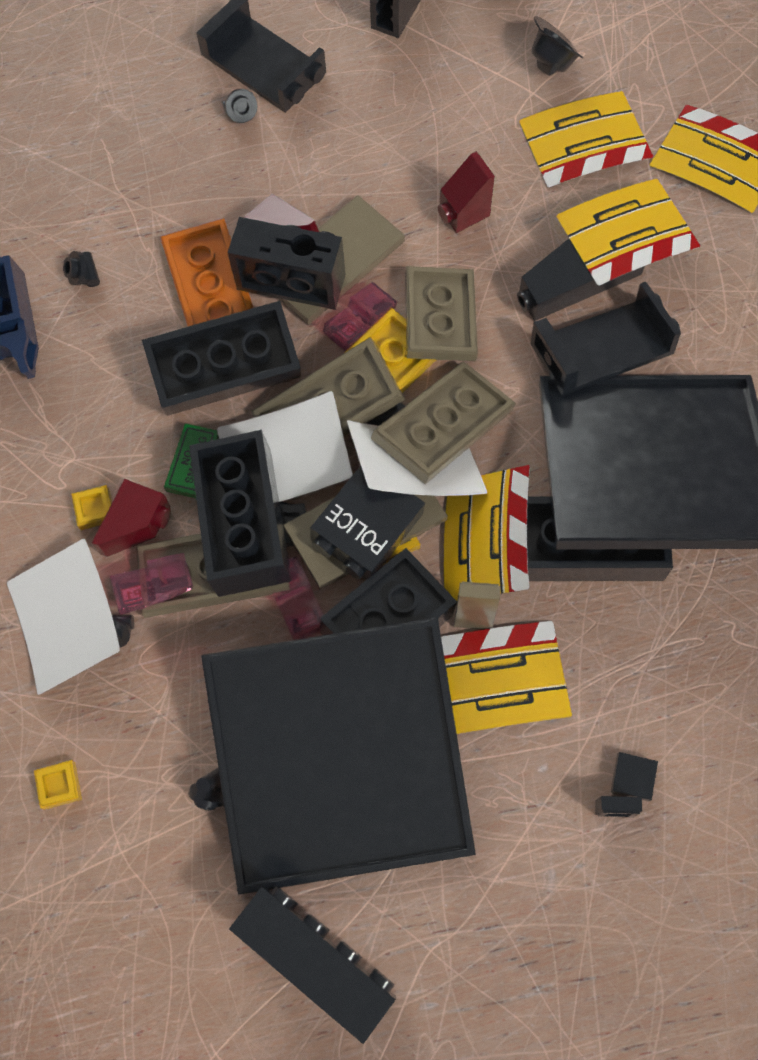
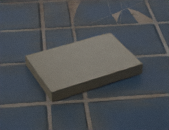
[405,266,478,361]

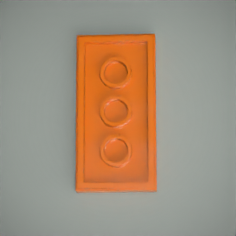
[160,218,254,327]

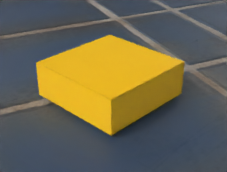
[71,485,112,530]
[34,760,82,810]

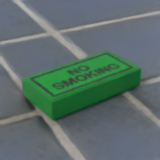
[164,423,219,499]

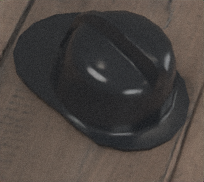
[531,16,584,76]

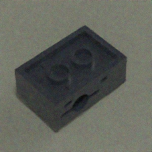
[227,217,346,310]
[320,548,457,635]

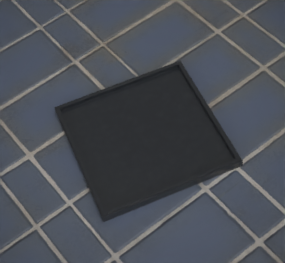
[539,375,758,549]
[201,617,476,895]

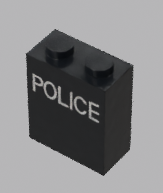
[310,466,425,580]

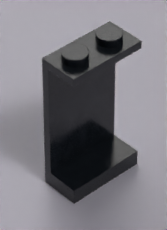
[196,0,326,113]
[530,282,681,396]

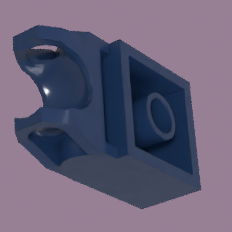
[0,255,39,379]

